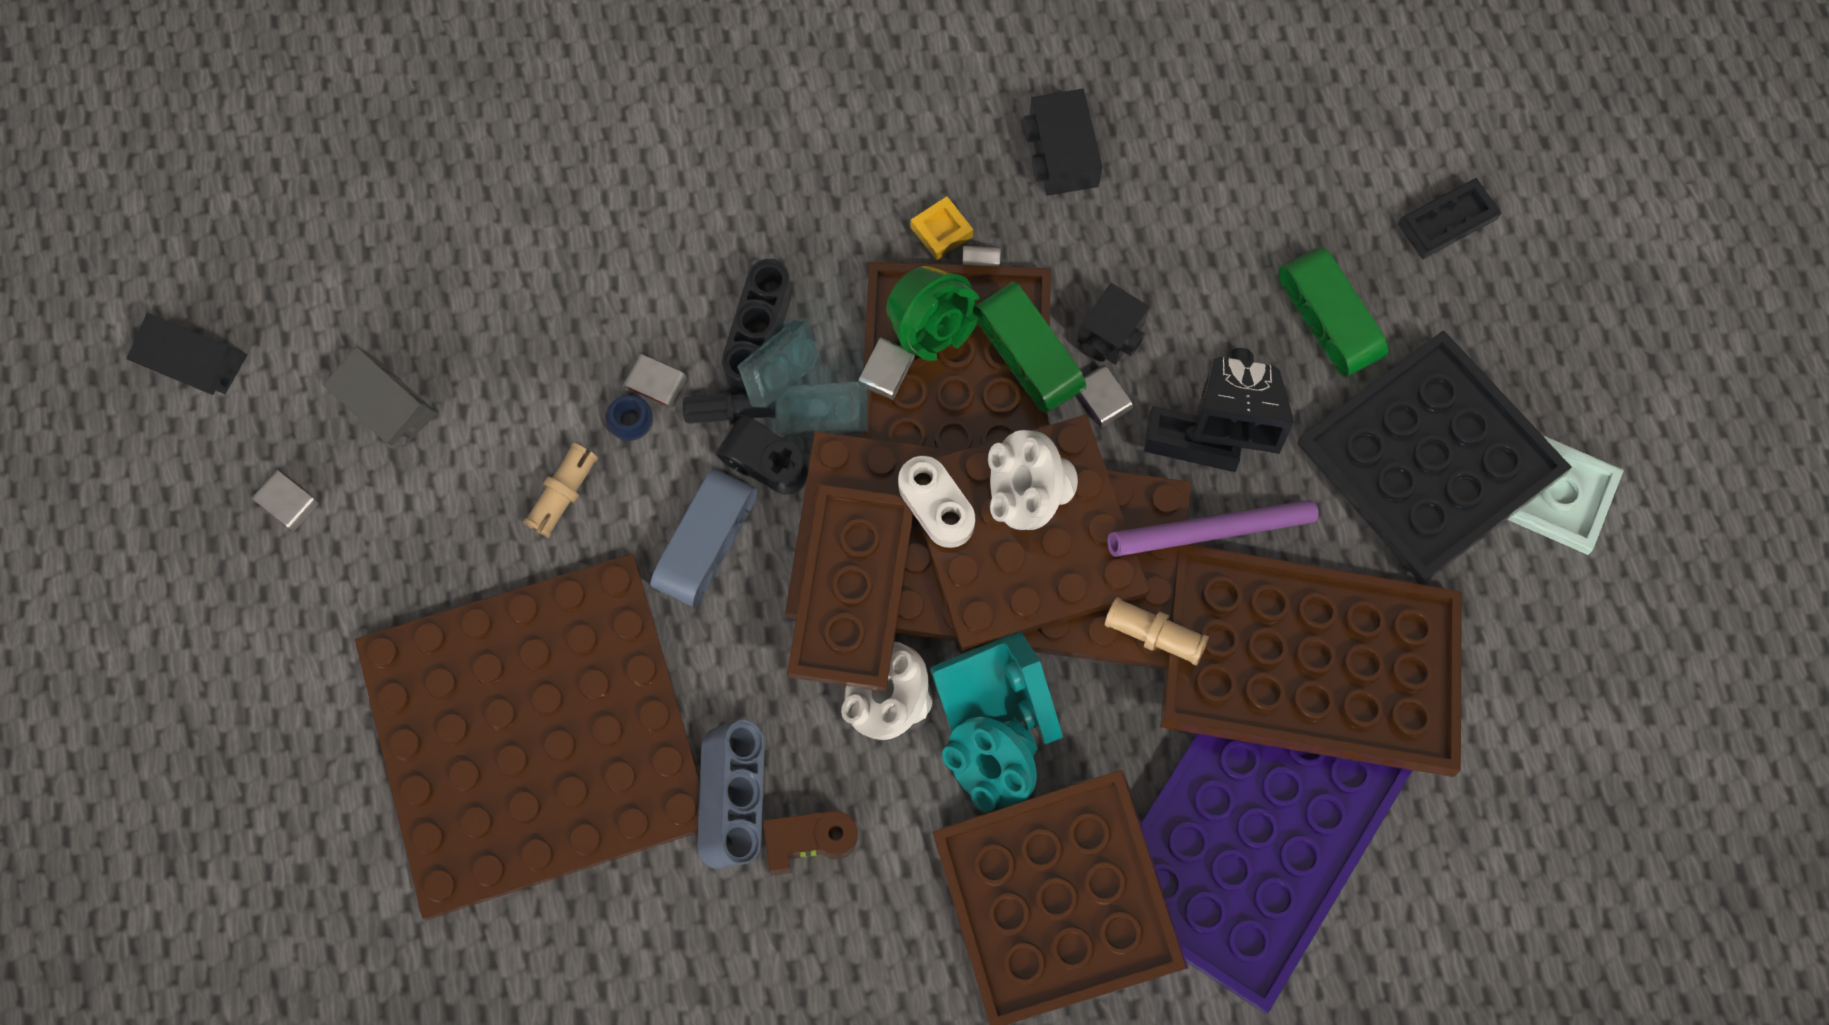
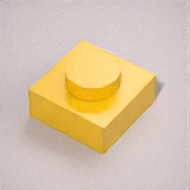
[910,196,974,261]

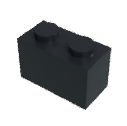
[1023,88,1103,196]

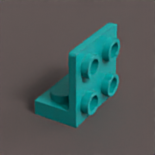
[930,632,1063,745]

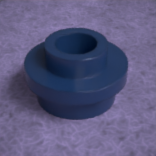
[606,395,653,441]

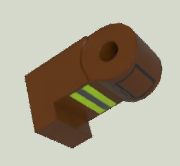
[763,811,858,876]

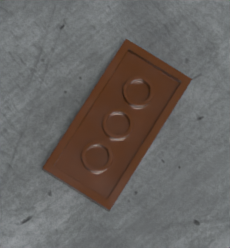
[787,484,914,692]

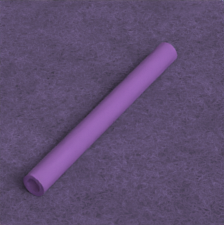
[1107,500,1318,557]

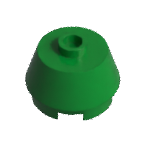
[886,266,979,361]

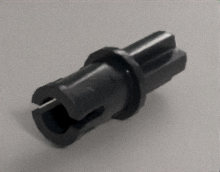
[682,388,776,425]

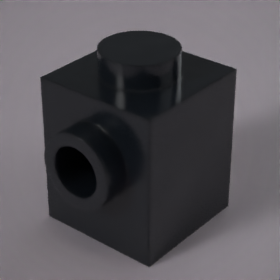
[1077,283,1150,365]

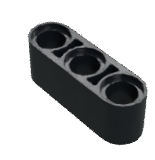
[722,259,792,393]

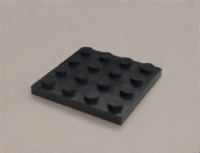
[1298,330,1572,584]

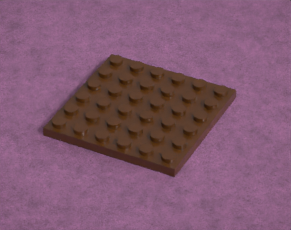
[355,554,700,920]

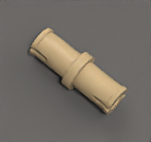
[523,443,598,538]
[1105,597,1209,666]

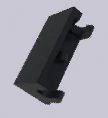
[126,313,247,395]

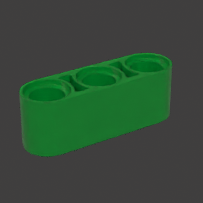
[1278,246,1389,378]
[973,281,1087,414]

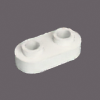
[898,456,975,548]

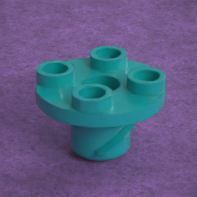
[942,717,1038,813]

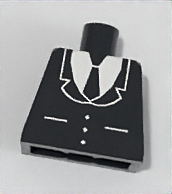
[1192,348,1293,454]

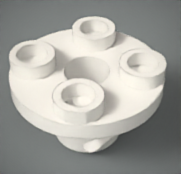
[988,430,1078,530]
[841,642,933,740]

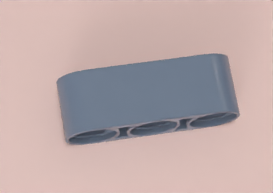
[650,468,758,608]
[697,719,764,869]

